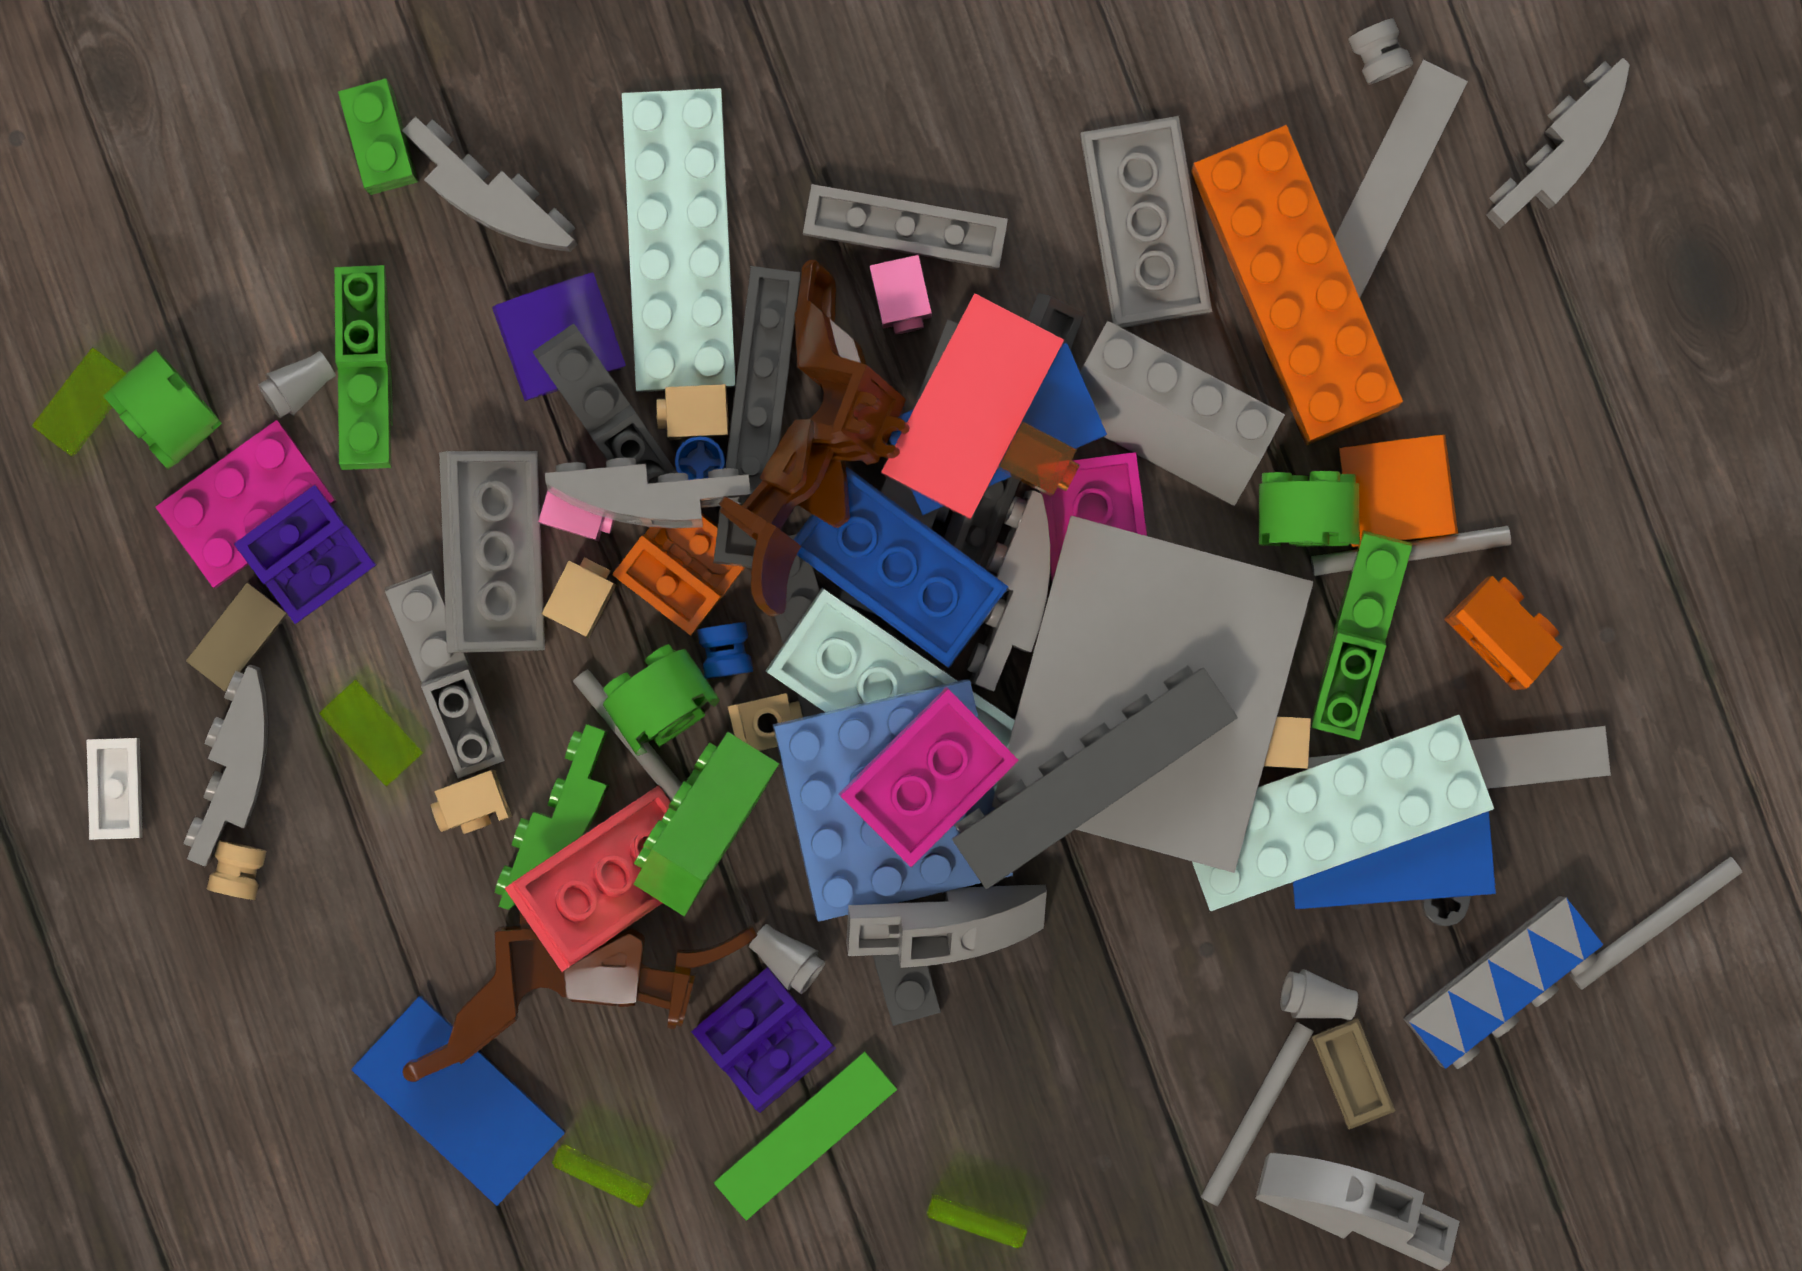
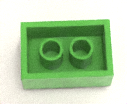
[633,732,779,917]

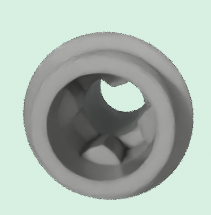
[258,351,336,418]
[749,924,825,994]
[1280,969,1358,1020]

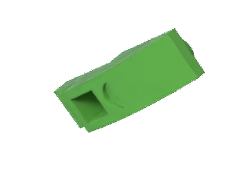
[334,265,393,470]
[1311,530,1412,740]
[494,724,609,910]

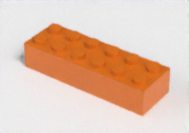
[1191,125,1403,446]

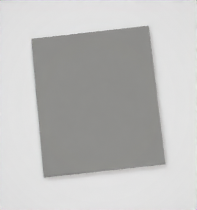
[991,516,1313,873]

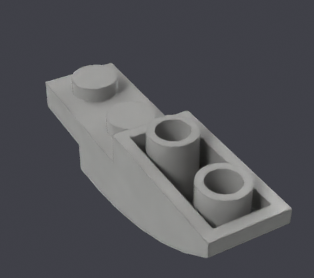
[1486,58,1630,229]
[402,116,577,252]
[545,458,751,528]
[966,490,1050,691]
[385,570,505,778]
[184,665,268,867]
[846,885,1047,968]
[1255,1153,1460,1271]

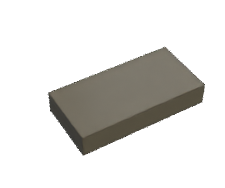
[186,583,288,692]
[1311,1017,1395,1130]

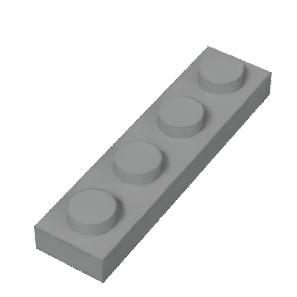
[803,184,1008,270]

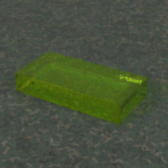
[32,347,127,457]
[319,679,424,787]
[552,1144,653,1207]
[926,1194,1027,1249]

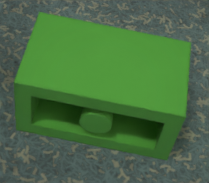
[338,79,418,195]

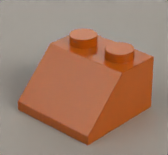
[1444,576,1563,690]

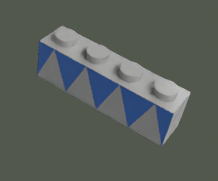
[1403,896,1603,1069]

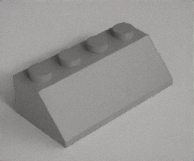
[1080,321,1285,506]

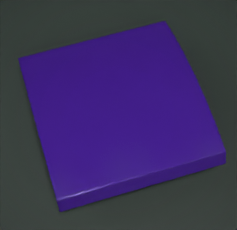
[492,272,626,401]
[234,485,377,624]
[691,967,836,1113]

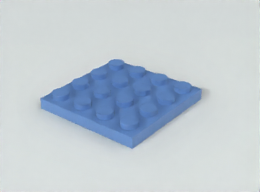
[773,679,1013,922]

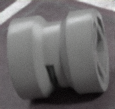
[1348,18,1413,85]

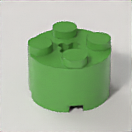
[103,349,222,470]
[1259,471,1360,547]
[603,644,720,756]

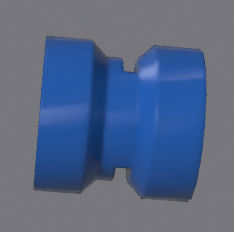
[675,436,726,480]
[697,622,754,679]

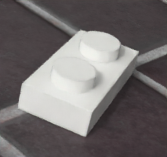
[87,738,143,840]

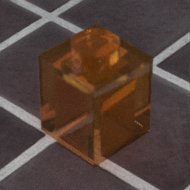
[998,422,1080,497]

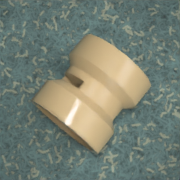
[207,840,267,900]

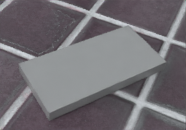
[1080,116,1212,328]
[439,451,545,653]

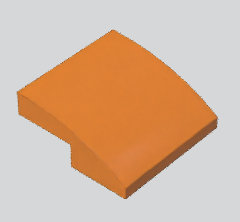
[1339,435,1458,547]
[612,513,745,636]

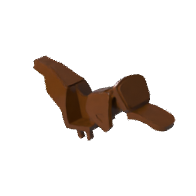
[719,260,910,617]
[403,912,758,1082]

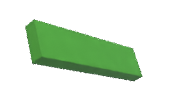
[714,1051,897,1221]

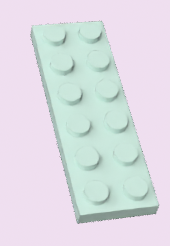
[622,88,736,392]
[766,588,1015,791]
[1192,715,1494,911]

